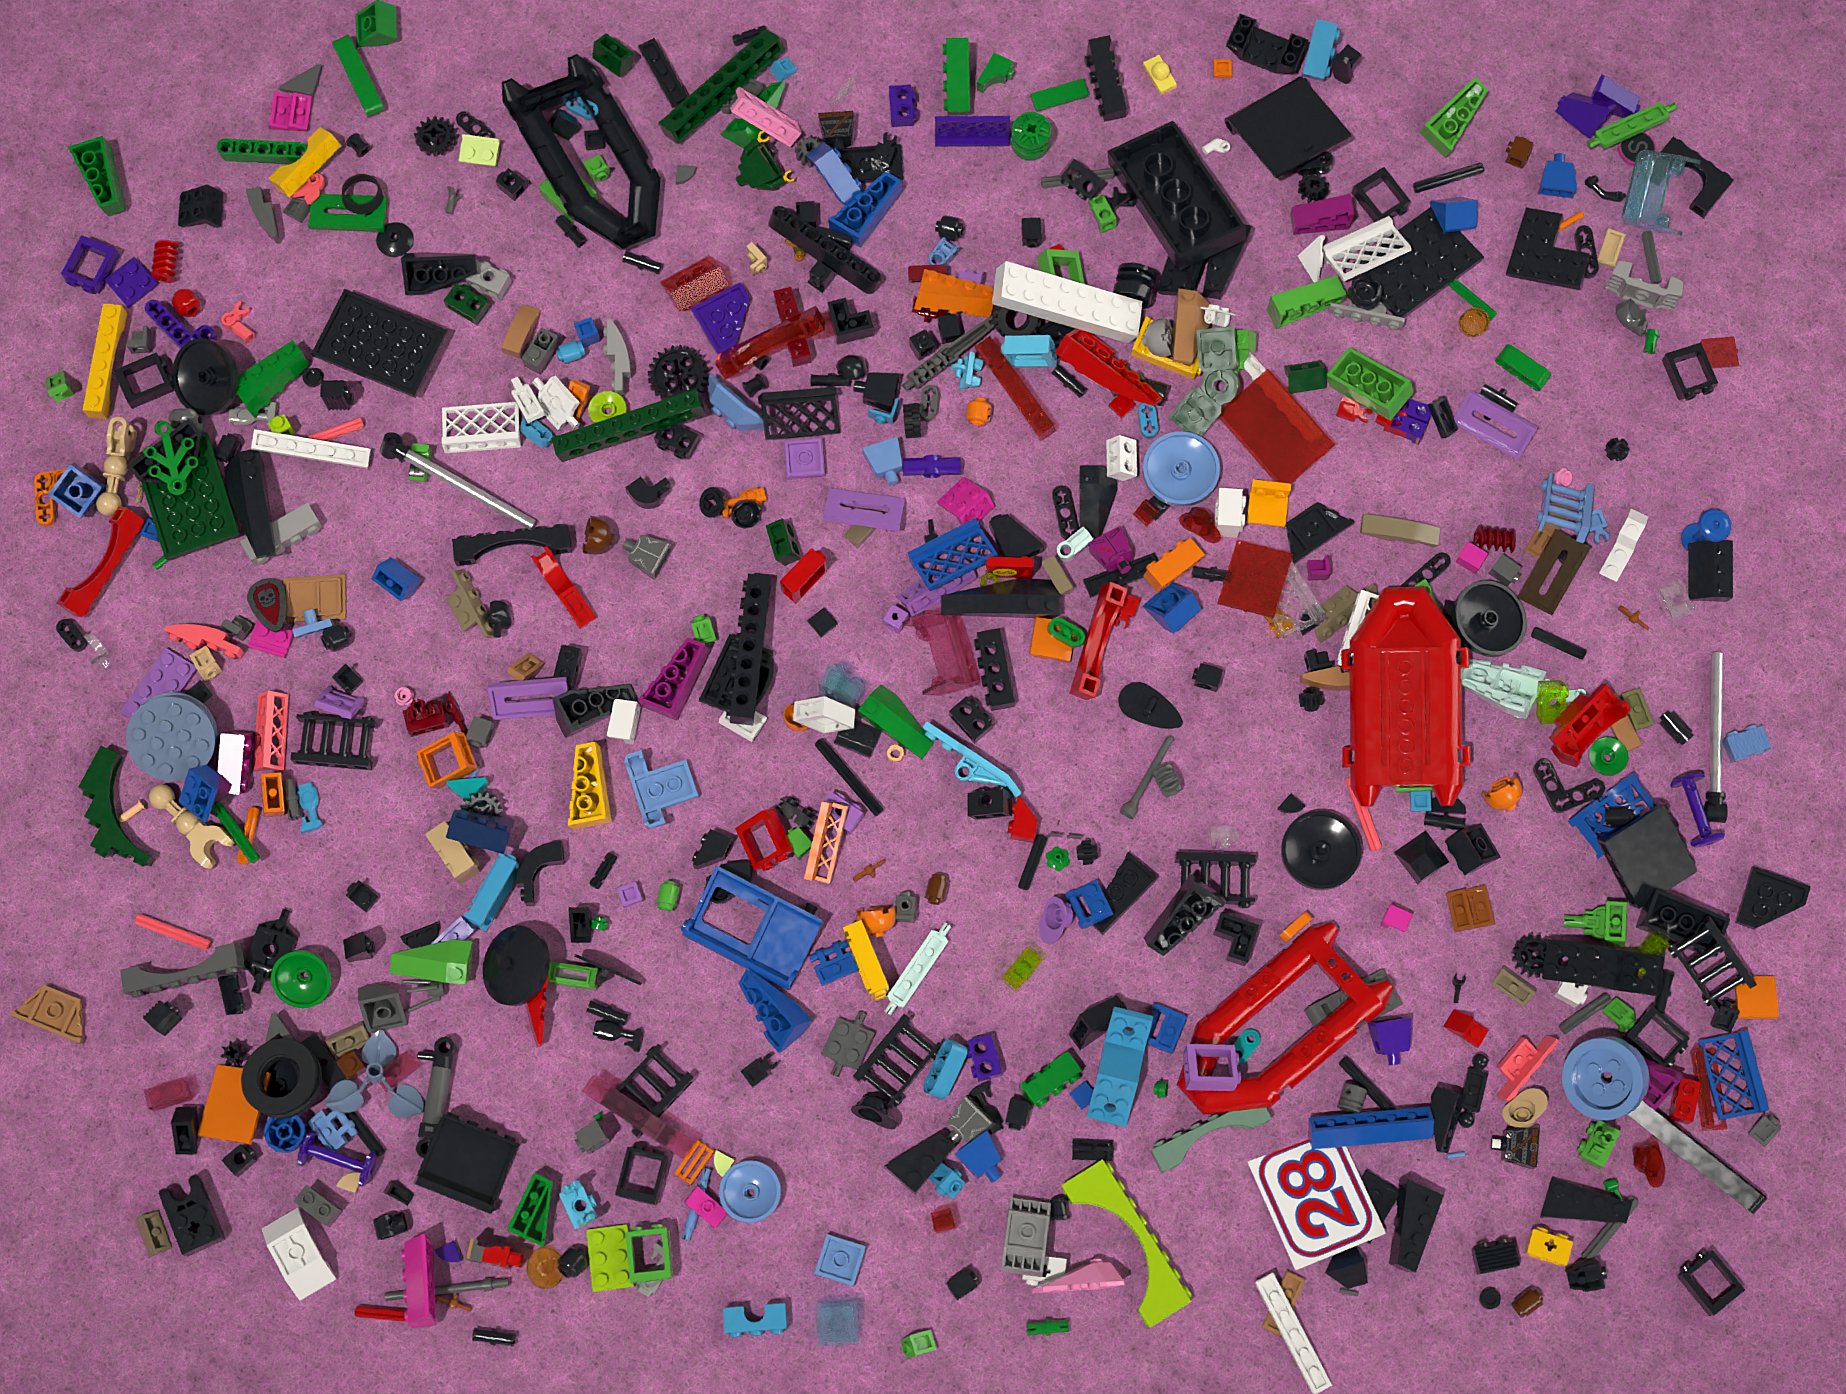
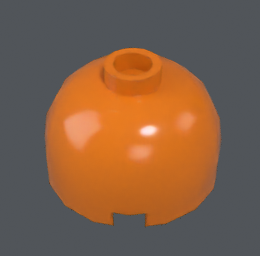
[1481,775,1522,812]
[856,905,896,937]

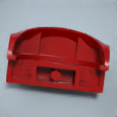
[1549,683,1631,767]

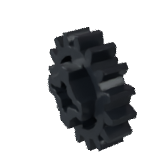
[414,116,456,157]
[460,790,503,817]
[1511,934,1547,978]

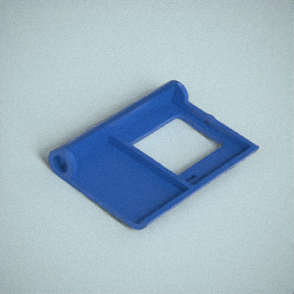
[681,865,823,990]

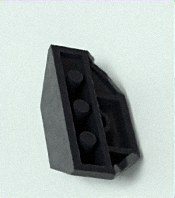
[127,418,201,484]

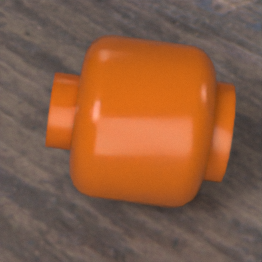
[965,397,992,426]

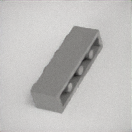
[240,503,322,565]

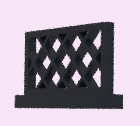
[758,387,840,440]

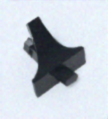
[1106,186,1134,212]

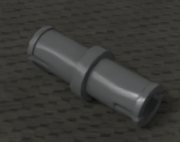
[282,779,301,821]

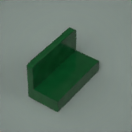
[1284,360,1327,394]

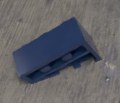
[446,809,515,854]

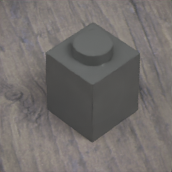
[1488,554,1521,587]

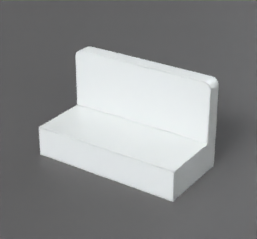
[607,699,641,744]

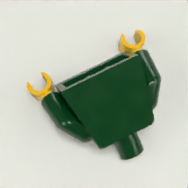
[736,131,795,190]

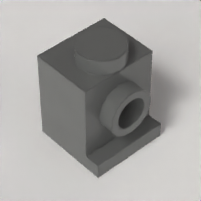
[895,892,916,923]

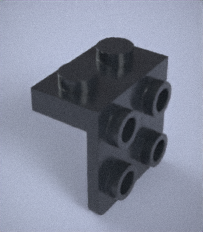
[178,184,223,228]

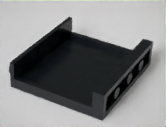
[1596,801,1697,909]
[413,1112,520,1214]

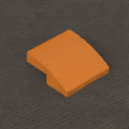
[1029,617,1076,663]
[1733,976,1778,1019]

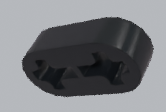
[56,619,87,652]

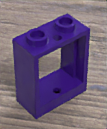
[61,235,120,294]

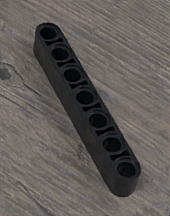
[768,206,881,294]

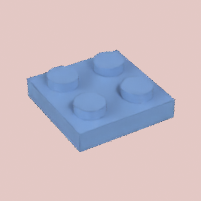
[814,1234,866,1287]

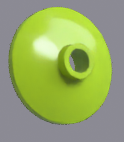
[588,391,627,423]

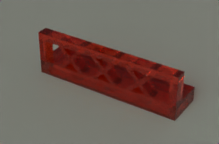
[1690,1047,1727,1131]

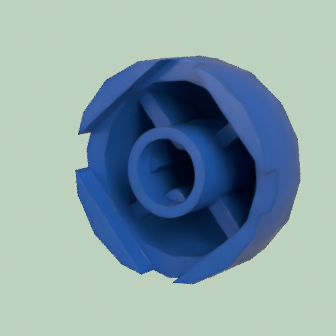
[264,1115,306,1153]

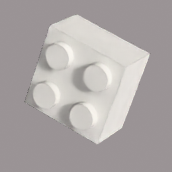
[1214,488,1246,538]

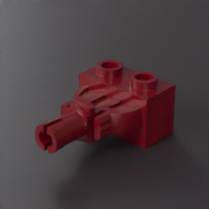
[403,699,449,737]

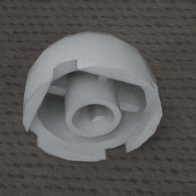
[1142,318,1173,357]

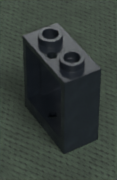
[1352,167,1410,223]
[1662,342,1718,401]
[114,352,174,409]
[1623,1006,1690,1068]
[615,1144,669,1206]
[1677,1250,1745,1317]

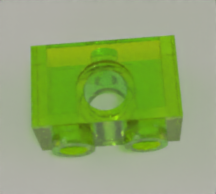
[1536,680,1569,724]
[1001,947,1043,994]

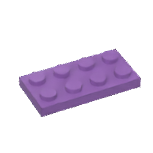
[120,648,198,719]

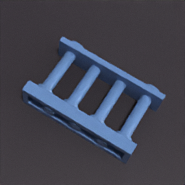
[1536,473,1594,543]

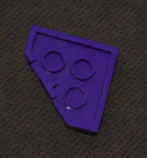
[691,282,750,357]

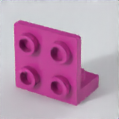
[937,477,995,525]

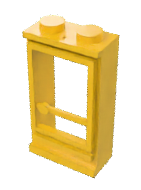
[1131,316,1202,380]
[843,920,889,1001]

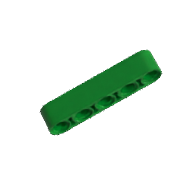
[332,34,384,117]
[216,138,307,164]

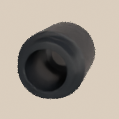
[215,433,241,463]
[1605,806,1636,827]

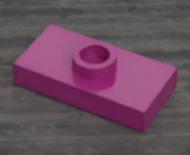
[683,1186,727,1228]

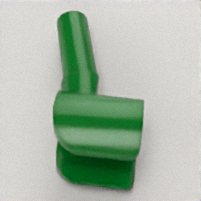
[1603,1179,1624,1200]

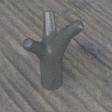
[445,186,463,214]

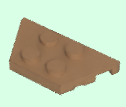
[9,985,83,1045]

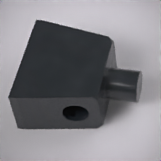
[853,372,899,413]

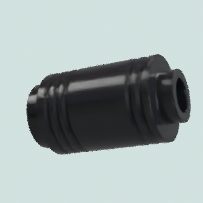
[1659,710,1694,745]

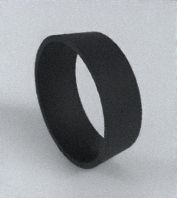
[342,174,383,215]

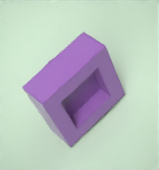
[617,882,643,908]

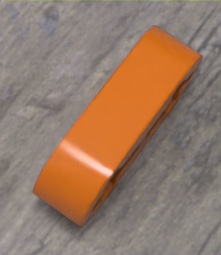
[1279,911,1313,944]

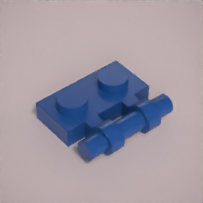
[809,940,859,986]

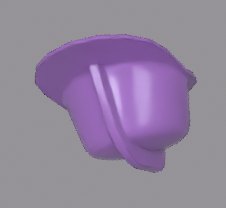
[1039,897,1073,944]

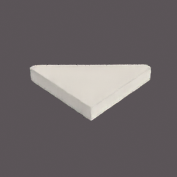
[1298,235,1325,282]

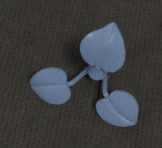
[325,1029,424,1118]

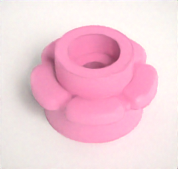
[1554,468,1572,486]
[394,687,414,706]

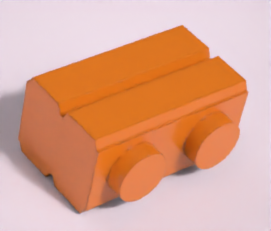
[260,772,285,817]

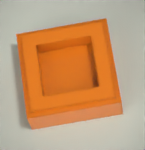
[1213,59,1232,78]

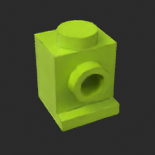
[267,414,295,436]

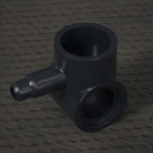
[373,1212,408,1240]

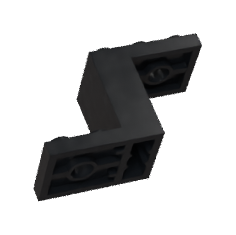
[1542,939,1665,997]

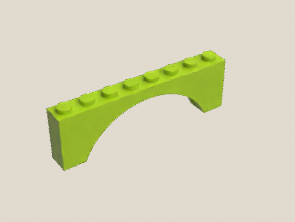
[1061,1159,1192,1329]

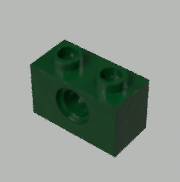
[592,33,634,78]

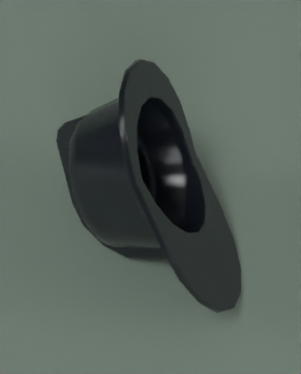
[851,1094,897,1130]

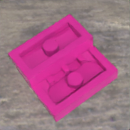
[268,92,312,131]

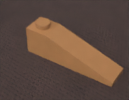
[1173,289,1210,364]

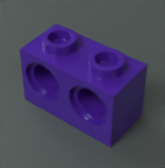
[889,84,917,127]
[967,1034,1002,1082]

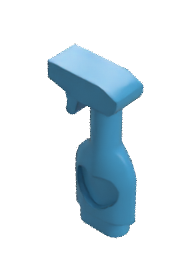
[297,783,323,834]

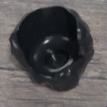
[1347,278,1383,309]

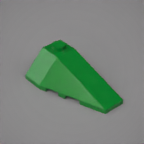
[721,81,785,148]

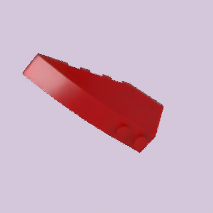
[1055,329,1163,406]

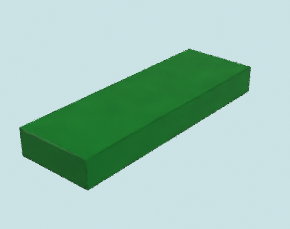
[1030,78,1089,112]

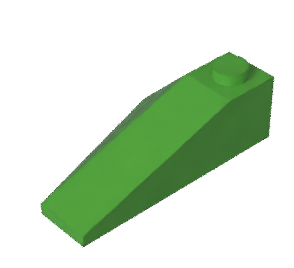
[390,939,473,984]

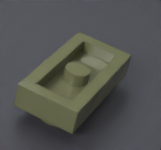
[1620,688,1654,731]

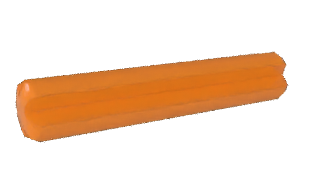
[236,807,260,865]

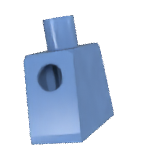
[863,437,902,486]

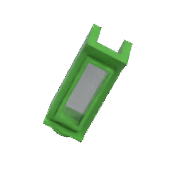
[548,961,600,991]

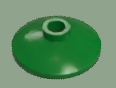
[1589,737,1629,776]

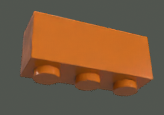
[1143,537,1205,593]

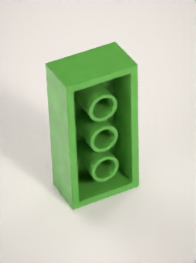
[1326,347,1414,421]

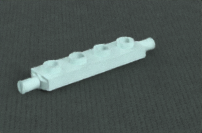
[884,922,951,1016]

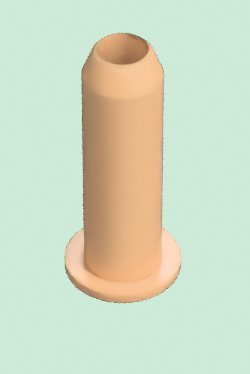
[118,800,146,823]

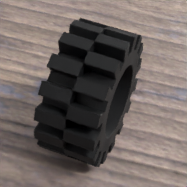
[903,403,921,439]

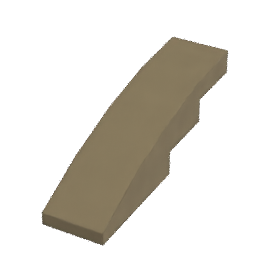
[1360,514,1440,547]

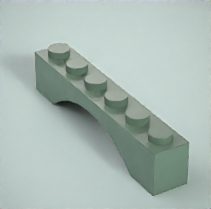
[1150,1108,1272,1174]

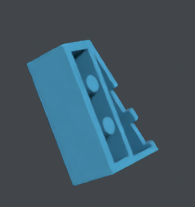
[1302,19,1340,81]

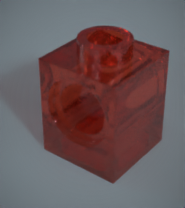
[930,1208,956,1235]

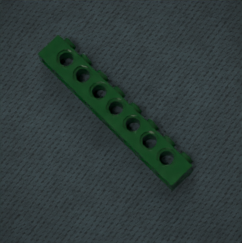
[658,29,785,144]
[551,389,706,462]

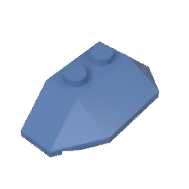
[709,373,764,431]

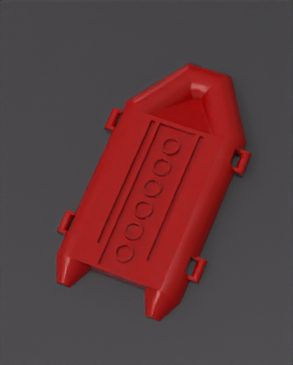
[1341,587,1471,807]

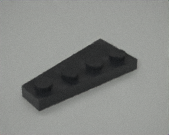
[1540,1178,1632,1224]

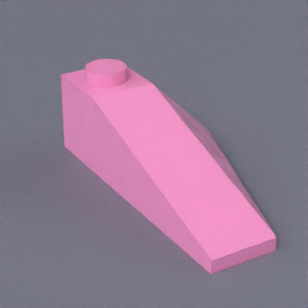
[1032,1259,1124,1293]

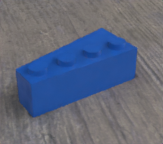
[828,172,903,248]

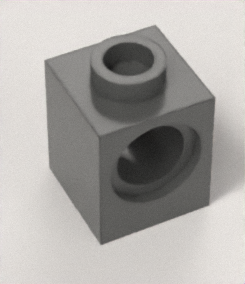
[466,716,495,749]

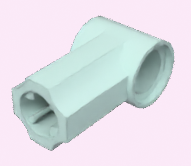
[1057,527,1094,562]

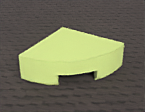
[714,1150,735,1177]

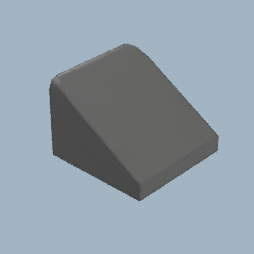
[283,198,310,223]

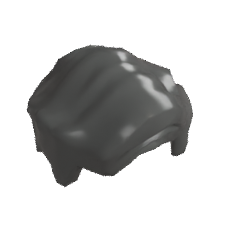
[1616,299,1648,336]

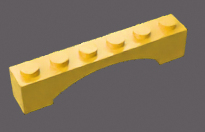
[82,303,127,419]

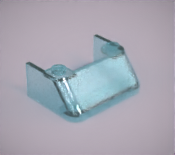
[1622,150,1701,235]

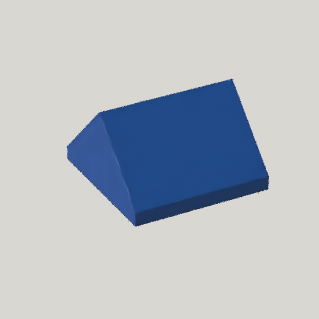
[1429,197,1477,232]

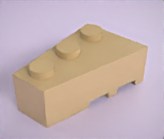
[425,821,480,886]

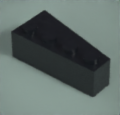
[1084,35,1127,122]
[1202,224,1252,300]

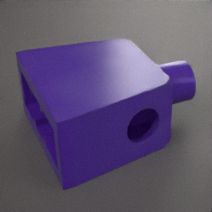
[1367,1017,1411,1065]

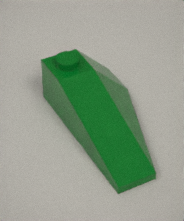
[858,685,934,759]

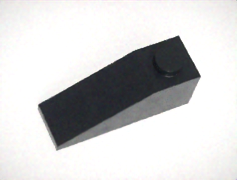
[1430,1086,1466,1153]

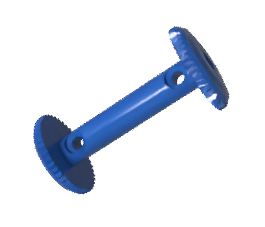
[1681,509,1732,551]

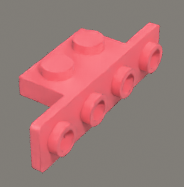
[1497,1035,1559,1101]

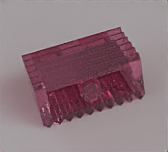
[144,1078,193,1111]

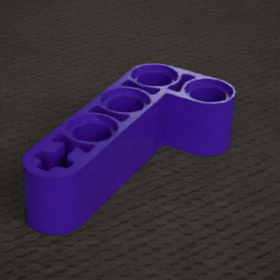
[145,299,217,349]

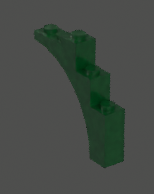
[78,746,155,867]

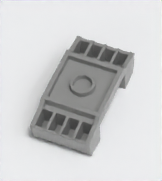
[1604,261,1683,310]
[1001,1197,1051,1277]

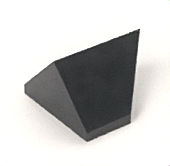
[1325,1246,1367,1289]

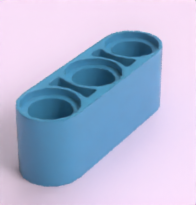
[923,1039,967,1100]

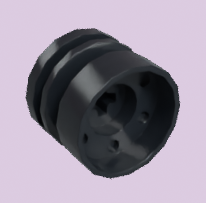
[1113,262,1157,309]

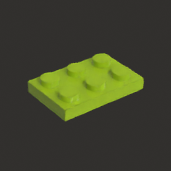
[586,1224,634,1292]

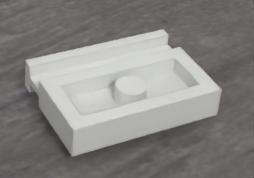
[718,711,767,742]

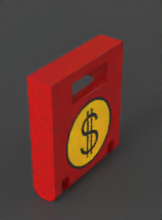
[986,556,1033,579]

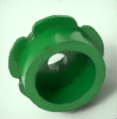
[590,916,610,931]
[1153,1079,1168,1099]

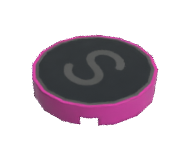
[1618,132,1656,167]

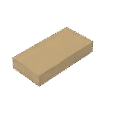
[1597,228,1626,269]

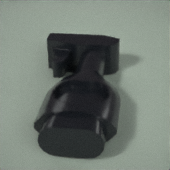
[593,1020,642,1052]
[969,1081,1003,1135]

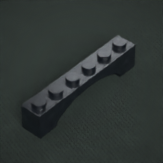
[452,524,572,566]

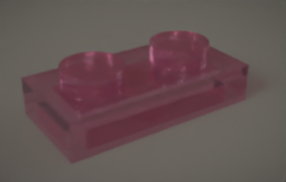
[379,1050,419,1092]

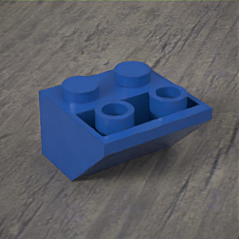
[179,765,220,823]

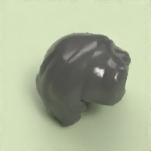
[168,408,205,433]

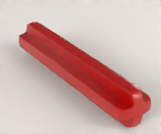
[355,1306,405,1322]

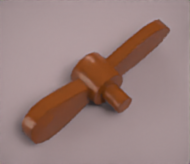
[1618,606,1650,630]
[853,859,886,882]
[435,1294,472,1311]

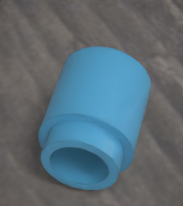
[556,340,586,364]

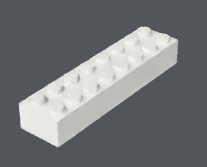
[992,261,1142,343]

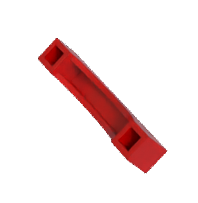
[56,506,145,618]
[1069,582,1128,700]

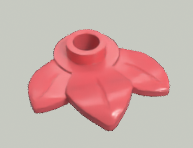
[291,173,325,205]

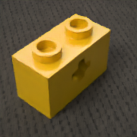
[1523,1227,1573,1267]

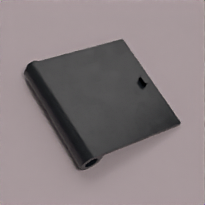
[1224,76,1351,179]

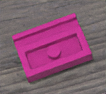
[247,620,294,658]

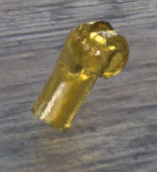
[785,239,806,261]

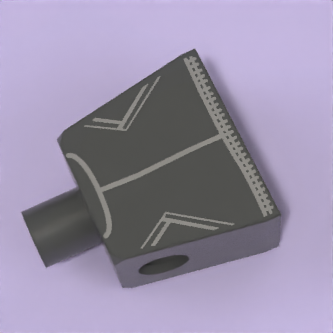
[622,535,672,580]
[946,1095,997,1145]

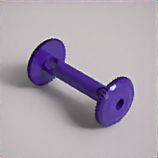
[1670,772,1725,848]
[297,1131,377,1186]

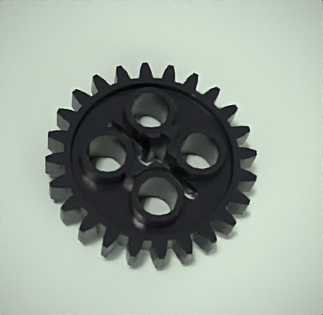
[647,345,709,400]

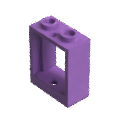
[1183,1044,1241,1091]

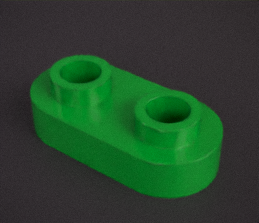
[1047,618,1085,648]

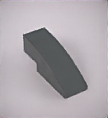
[246,187,280,244]

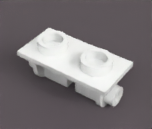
[1201,304,1236,327]

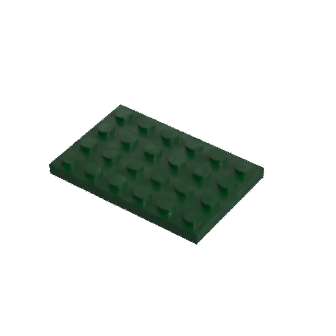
[134,432,241,561]

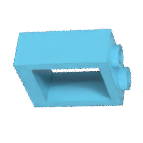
[1001,335,1057,367]

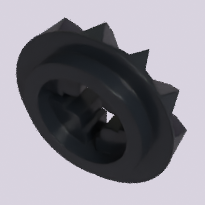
[699,487,726,518]

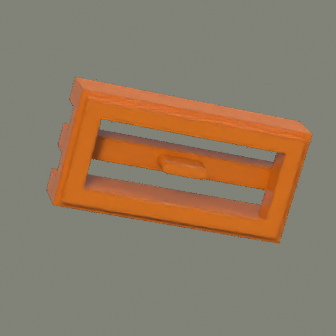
[674,1140,714,1186]

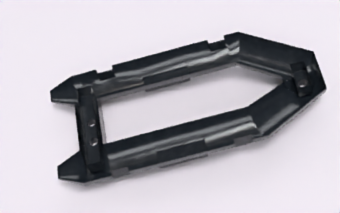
[502,54,661,250]

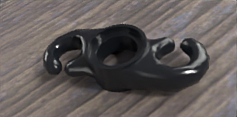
[456,111,495,139]

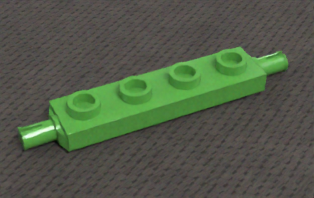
[1586,102,1678,149]

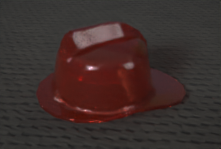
[1179,507,1221,544]
[1632,1141,1666,1188]

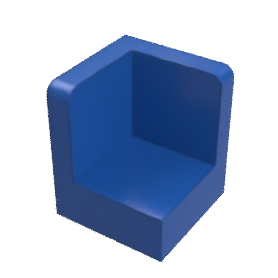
[574,317,600,348]

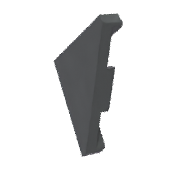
[279,64,322,97]

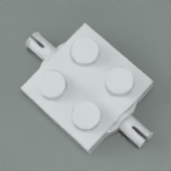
[532,376,580,430]

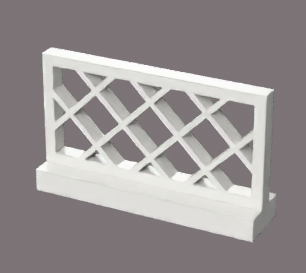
[1322,216,1411,281]
[442,402,521,453]
[1336,590,1379,666]

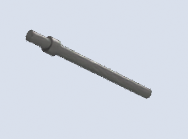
[385,1278,509,1301]

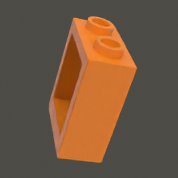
[416,732,478,789]

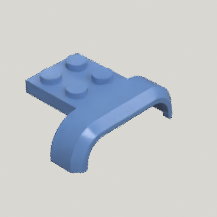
[624,750,699,829]

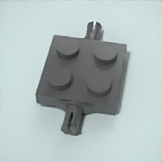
[821,1011,875,1077]

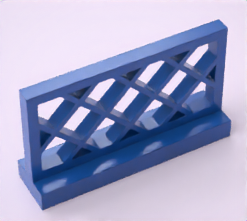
[907,518,998,591]
[1698,1030,1769,1121]

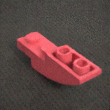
[164,624,244,659]

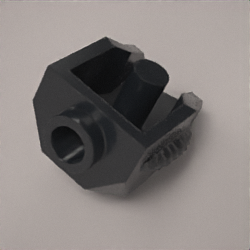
[1565,1258,1608,1292]

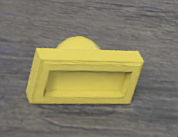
[1143,55,1177,95]

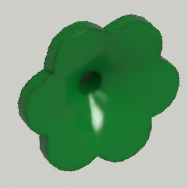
[1046,847,1070,871]

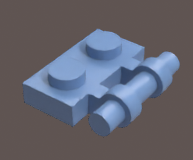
[307,1109,358,1152]

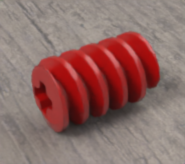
[151,240,179,283]

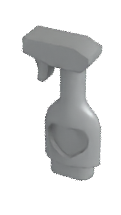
[229,402,278,425]
[637,1243,674,1298]

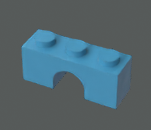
[723,1303,787,1338]

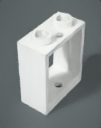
[793,696,855,733]

